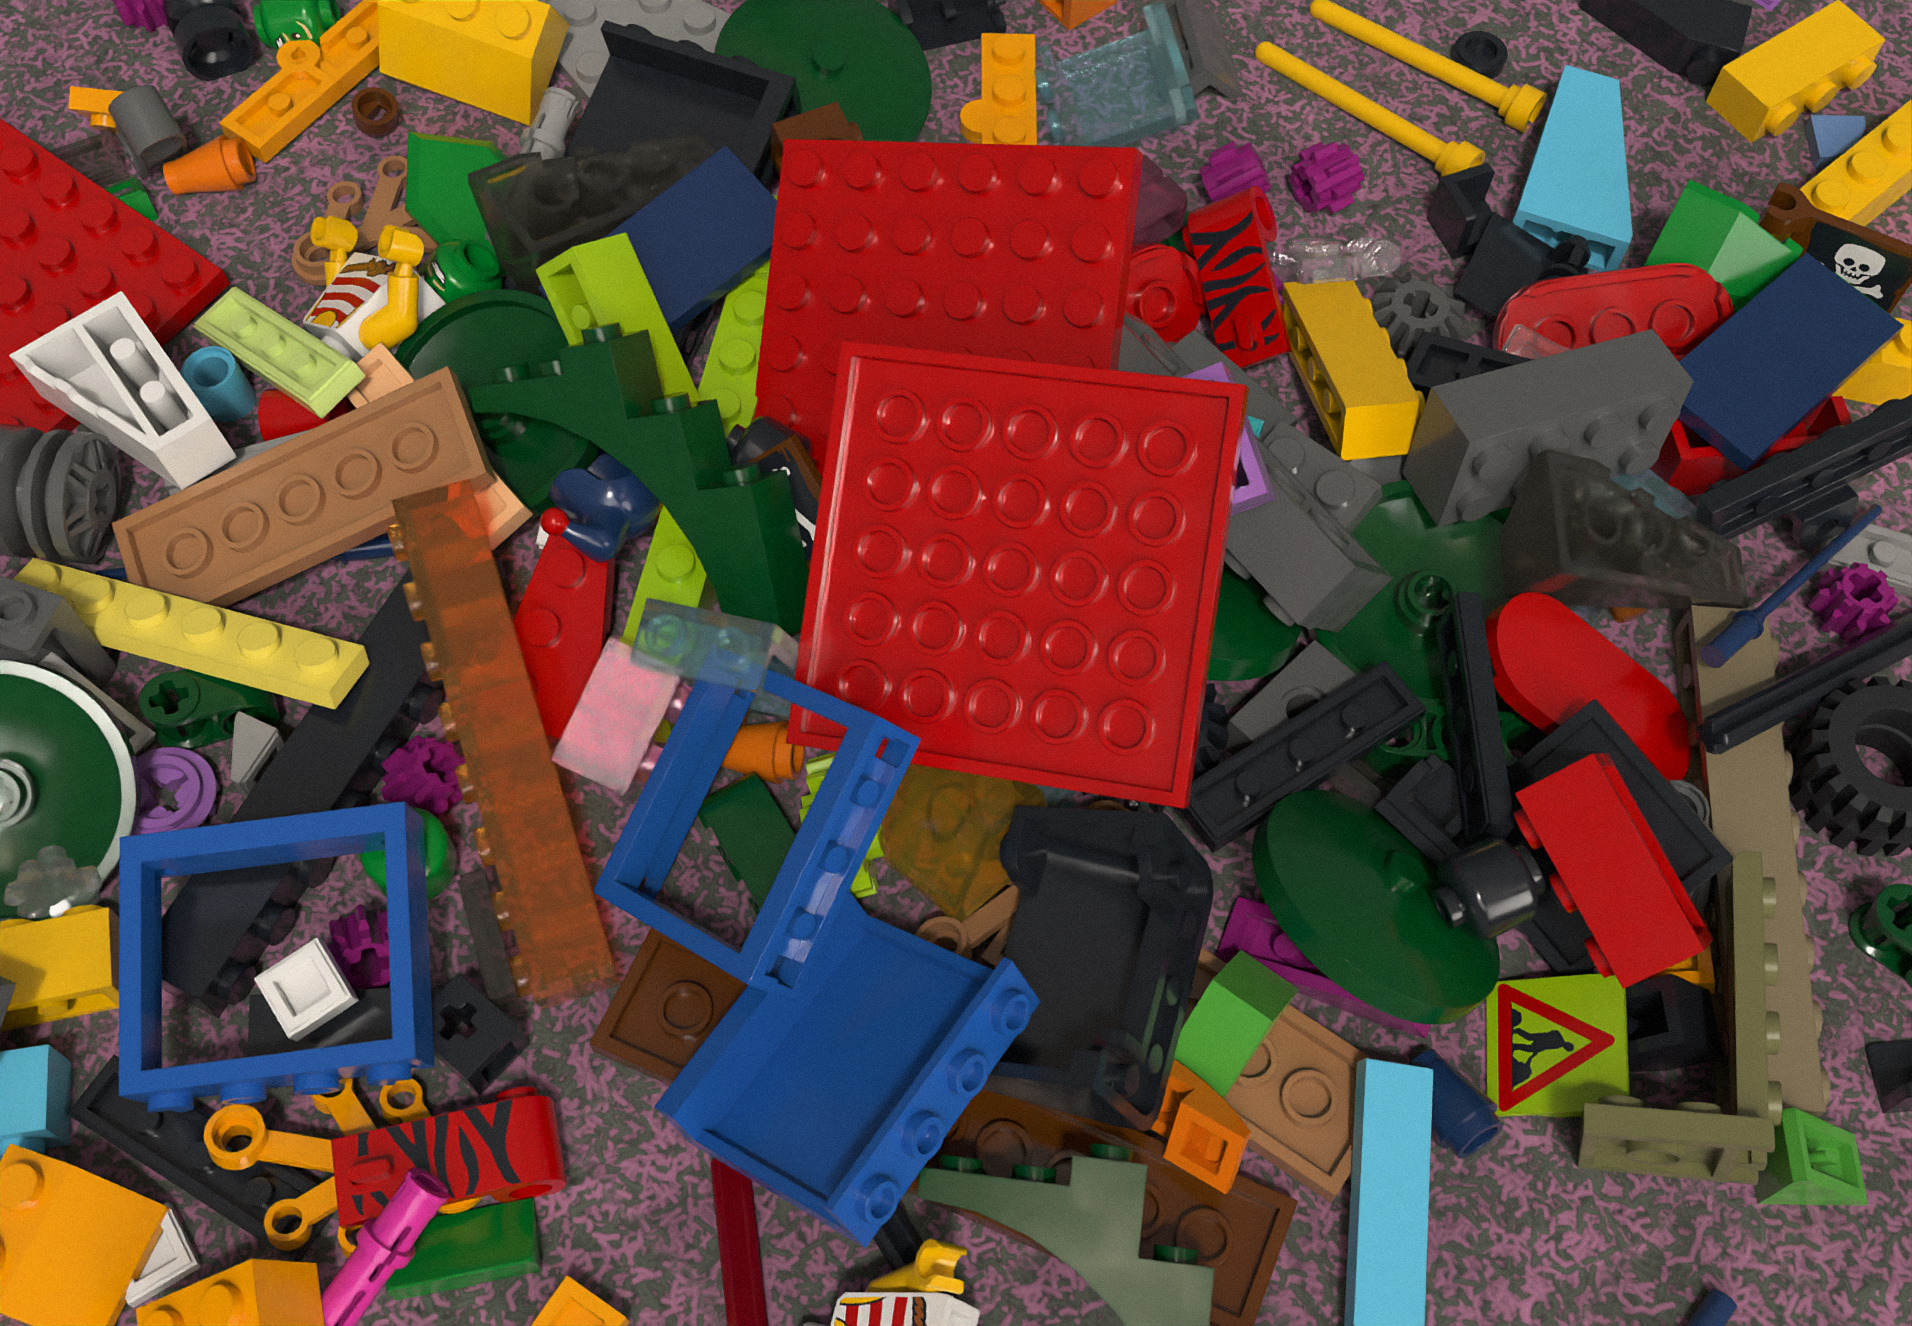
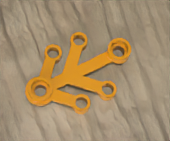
[204,1078,484,1259]

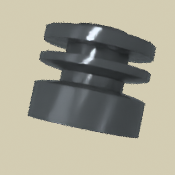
[0,424,122,564]

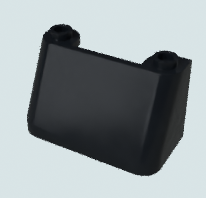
[982,805,1213,1131]

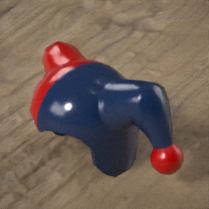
[540,453,663,563]

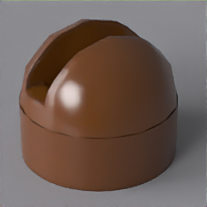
[352,87,398,138]

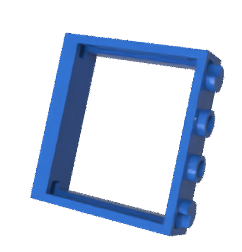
[593,645,921,1002]
[119,801,435,1113]

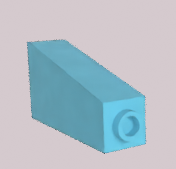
[1511,64,1633,272]

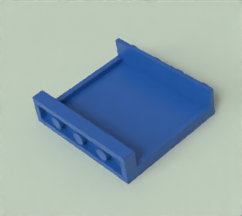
[654,891,1041,1248]

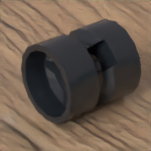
[162,0,255,82]

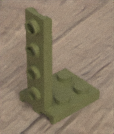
[1578,851,1782,1185]

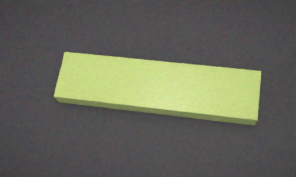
[193,286,366,419]

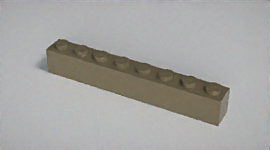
[1672,605,1831,1118]

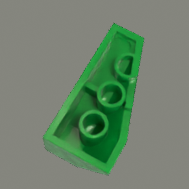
[1644,179,1890,315]

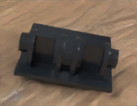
[1453,211,1591,321]

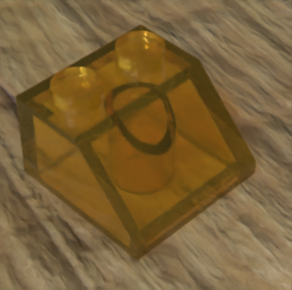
[881,764,1047,923]

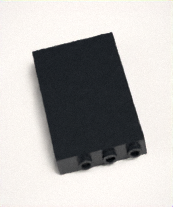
[502,20,802,371]

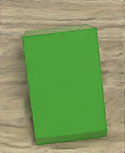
[1174,950,1299,1099]
[1754,1107,1868,1206]

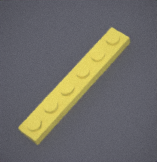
[13,558,370,710]

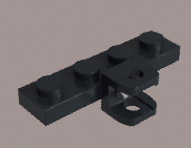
[1694,394,1912,550]

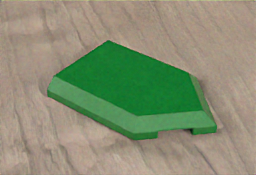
[405,132,544,281]

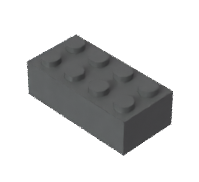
[1402,329,1694,527]

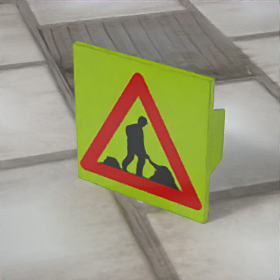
[1486,973,1630,1118]

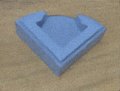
[1804,115,1865,169]

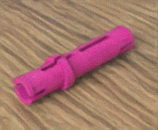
[321,1168,450,1326]

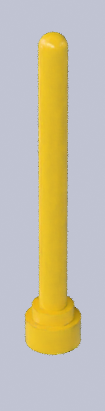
[1309,0,1547,134]
[1255,41,1486,177]

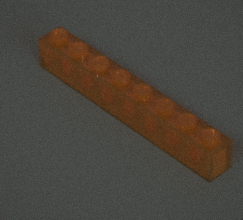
[387,479,621,1010]

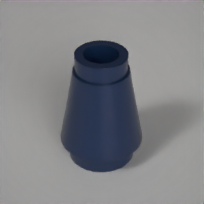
[1407,1049,1503,1159]

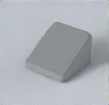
[230,711,286,799]

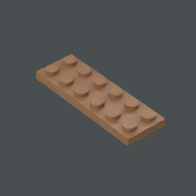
[112,366,496,608]
[980,920,1372,1203]

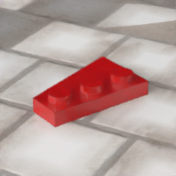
[478,535,615,754]

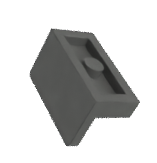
[1140,0,1243,107]

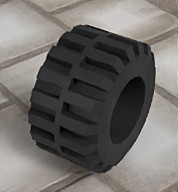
[1786,676,1912,857]

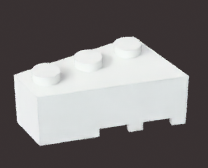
[9,291,237,490]

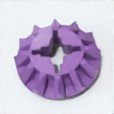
[134,747,221,835]

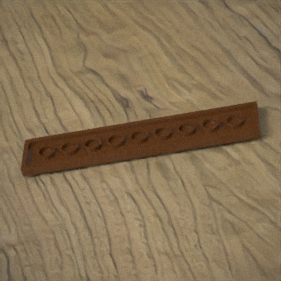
[589,927,1298,1326]

